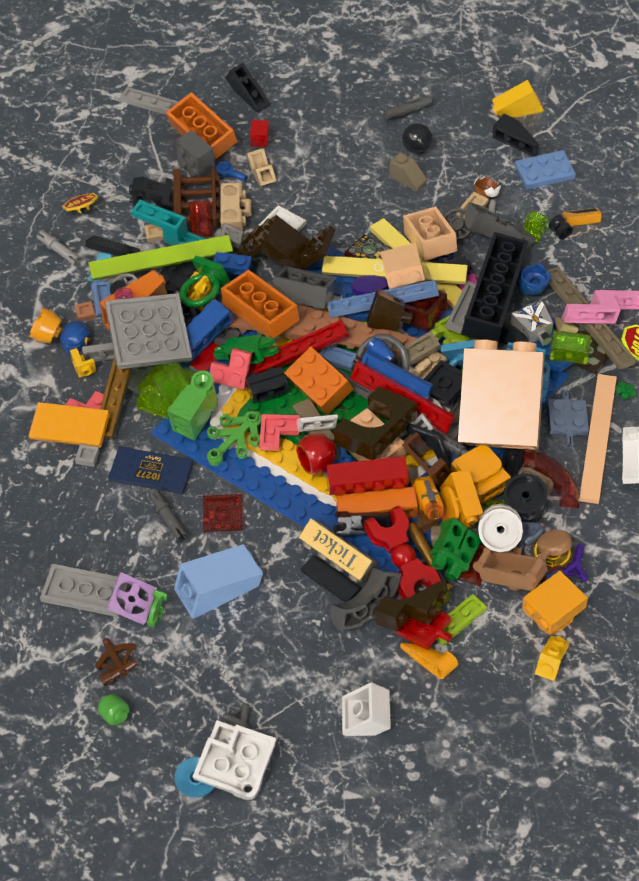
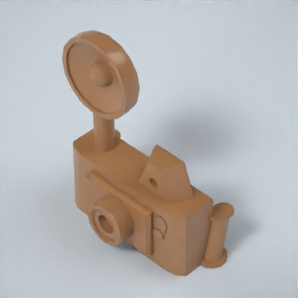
[473,530,572,591]

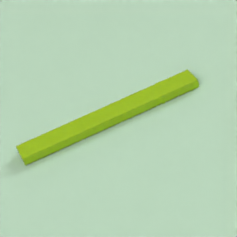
[88,235,233,281]

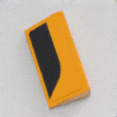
[562,208,602,226]

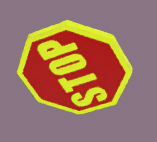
[621,325,639,361]

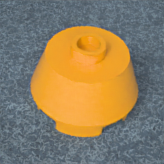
[29,307,62,343]

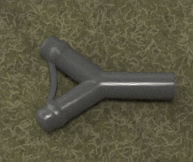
[222,703,251,729]

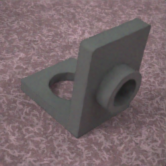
[127,365,155,395]

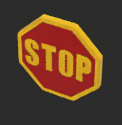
[62,193,98,213]

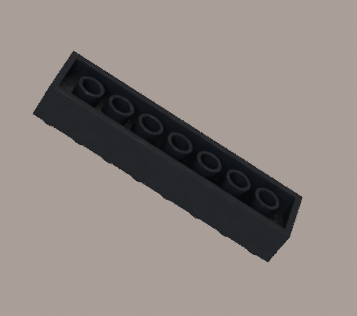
[461,232,529,342]

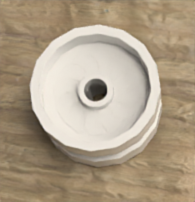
[478,504,523,552]

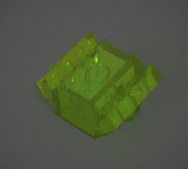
[136,362,196,419]

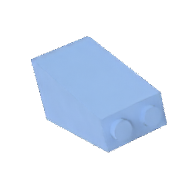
[174,544,263,619]

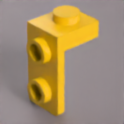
[188,275,213,311]
[535,636,570,681]

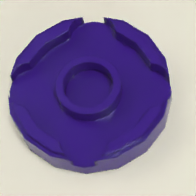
[351,275,388,296]

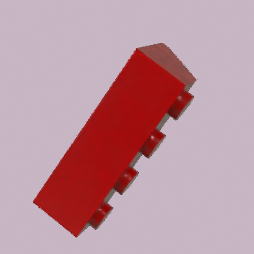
[326,456,408,496]

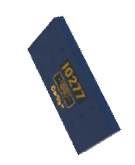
[108,446,193,494]

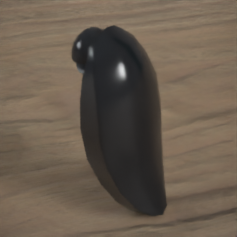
[501,322,529,346]

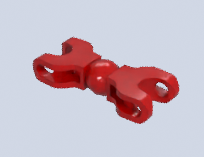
[364,506,441,599]

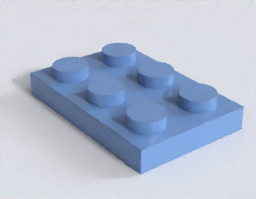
[515,150,576,190]

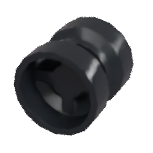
[548,215,573,240]

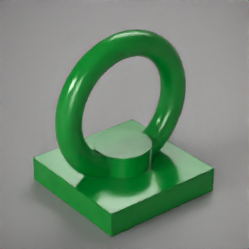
[179,255,231,307]

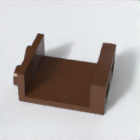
[402,432,453,487]

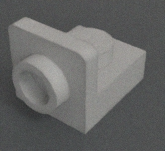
[214,223,243,248]

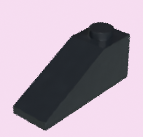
[225,63,270,113]
[492,114,539,157]

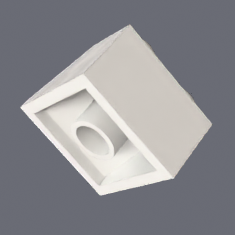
[342,682,391,736]

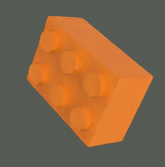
[284,347,354,415]

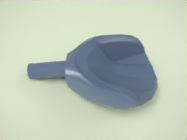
[518,521,543,550]

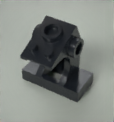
[129,177,173,209]

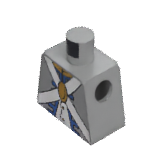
[510,301,553,345]

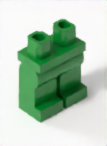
[430,518,481,580]

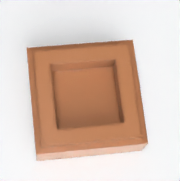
[74,301,96,321]

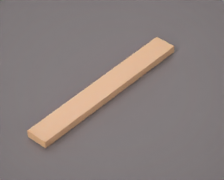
[579,374,617,504]

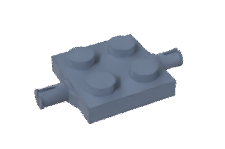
[547,389,589,447]

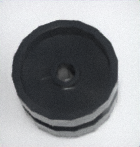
[504,473,548,522]

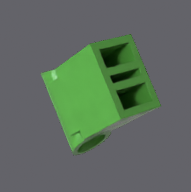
[167,370,218,441]

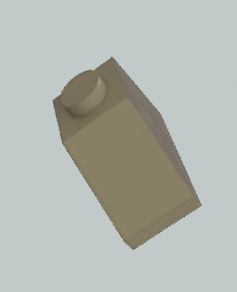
[389,152,427,192]

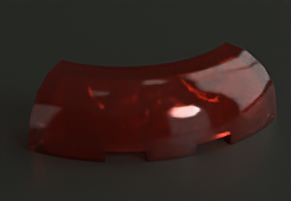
[523,449,579,508]

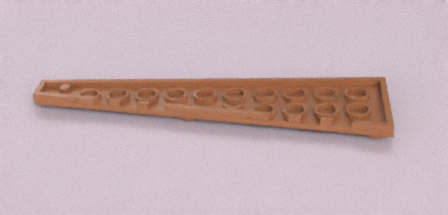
[220,298,418,356]

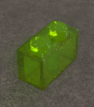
[550,331,591,364]

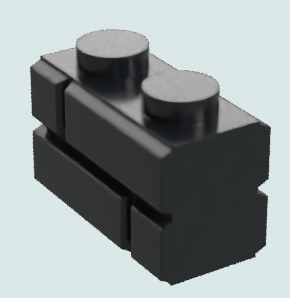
[245,367,289,404]

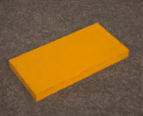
[28,402,110,448]

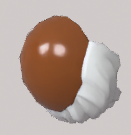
[474,176,501,198]

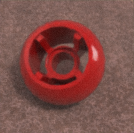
[296,433,337,475]

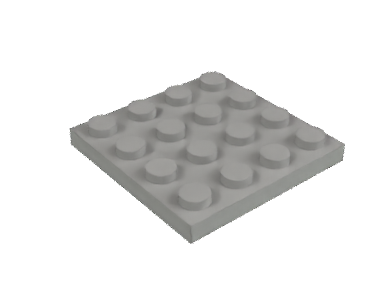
[105,293,192,369]

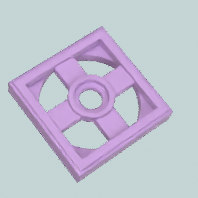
[107,572,157,625]

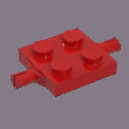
[394,611,453,650]

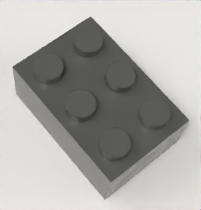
[273,266,337,310]

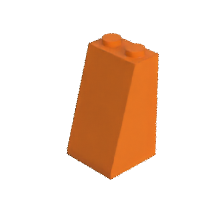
[100,270,167,331]

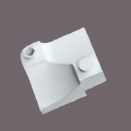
[622,427,639,484]
[193,721,277,800]

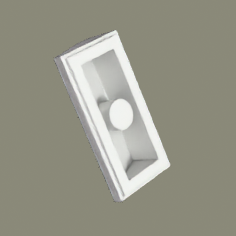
[296,415,338,432]

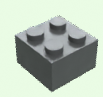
[176,130,216,177]

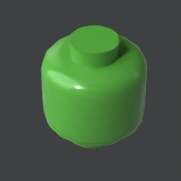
[98,694,129,725]

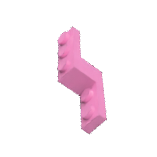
[562,290,639,324]

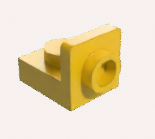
[70,348,96,378]

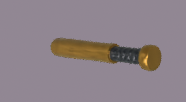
[407,522,453,592]

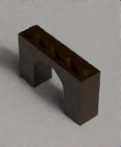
[333,386,418,460]

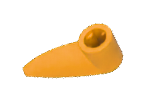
[400,643,458,679]

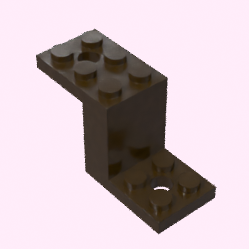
[237,215,336,270]

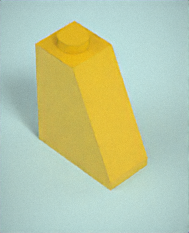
[492,80,544,118]

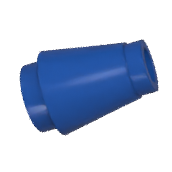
[366,337,395,362]

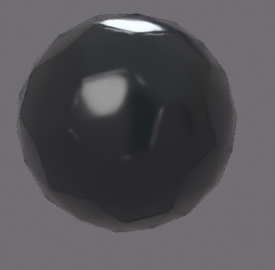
[402,123,432,154]

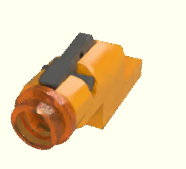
[410,476,444,520]

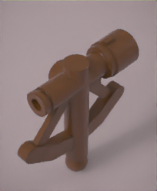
[95,638,138,686]

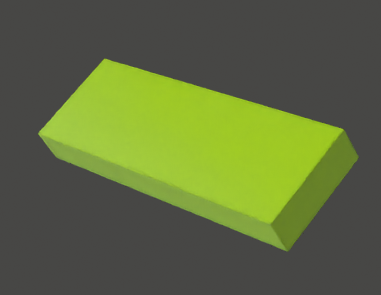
[437,594,487,646]

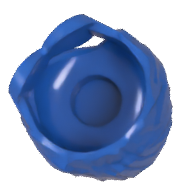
[517,263,551,295]

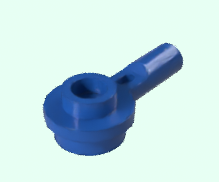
[216,161,248,182]

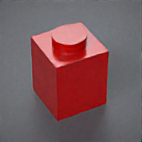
[250,120,269,147]

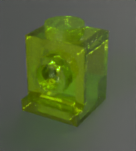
[524,210,547,242]

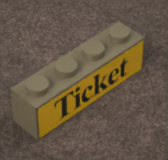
[298,518,379,583]

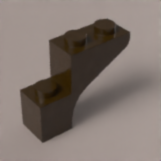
[374,581,450,632]

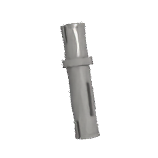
[37,230,82,267]

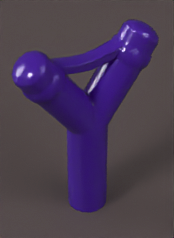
[561,544,588,582]

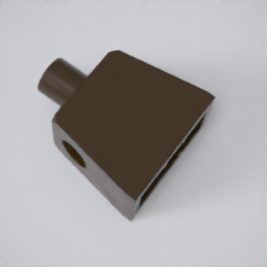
[366,289,413,330]

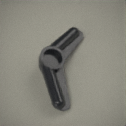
[406,424,451,467]

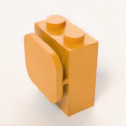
[451,445,511,505]
[439,470,483,530]
[522,571,588,635]

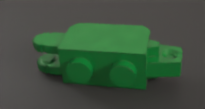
[214,334,279,364]

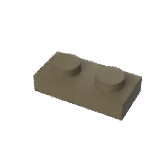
[399,331,441,366]

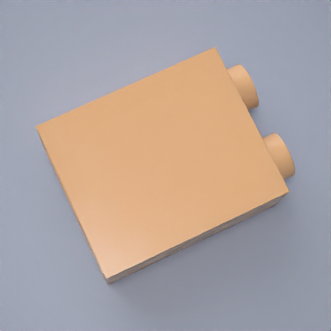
[458,340,544,450]

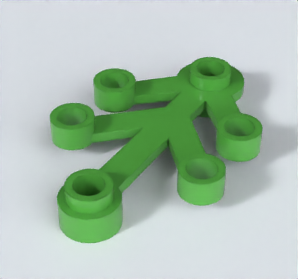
[207,411,262,466]

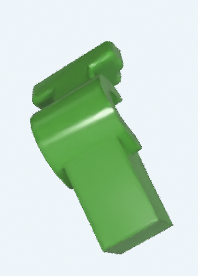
[147,590,167,628]

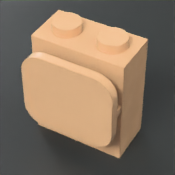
[380,243,425,289]

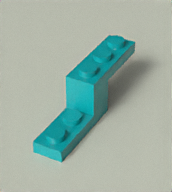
[131,200,212,260]

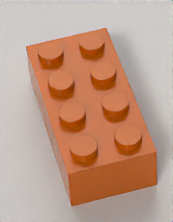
[166,92,237,160]
[221,269,299,339]

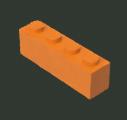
[336,487,418,525]

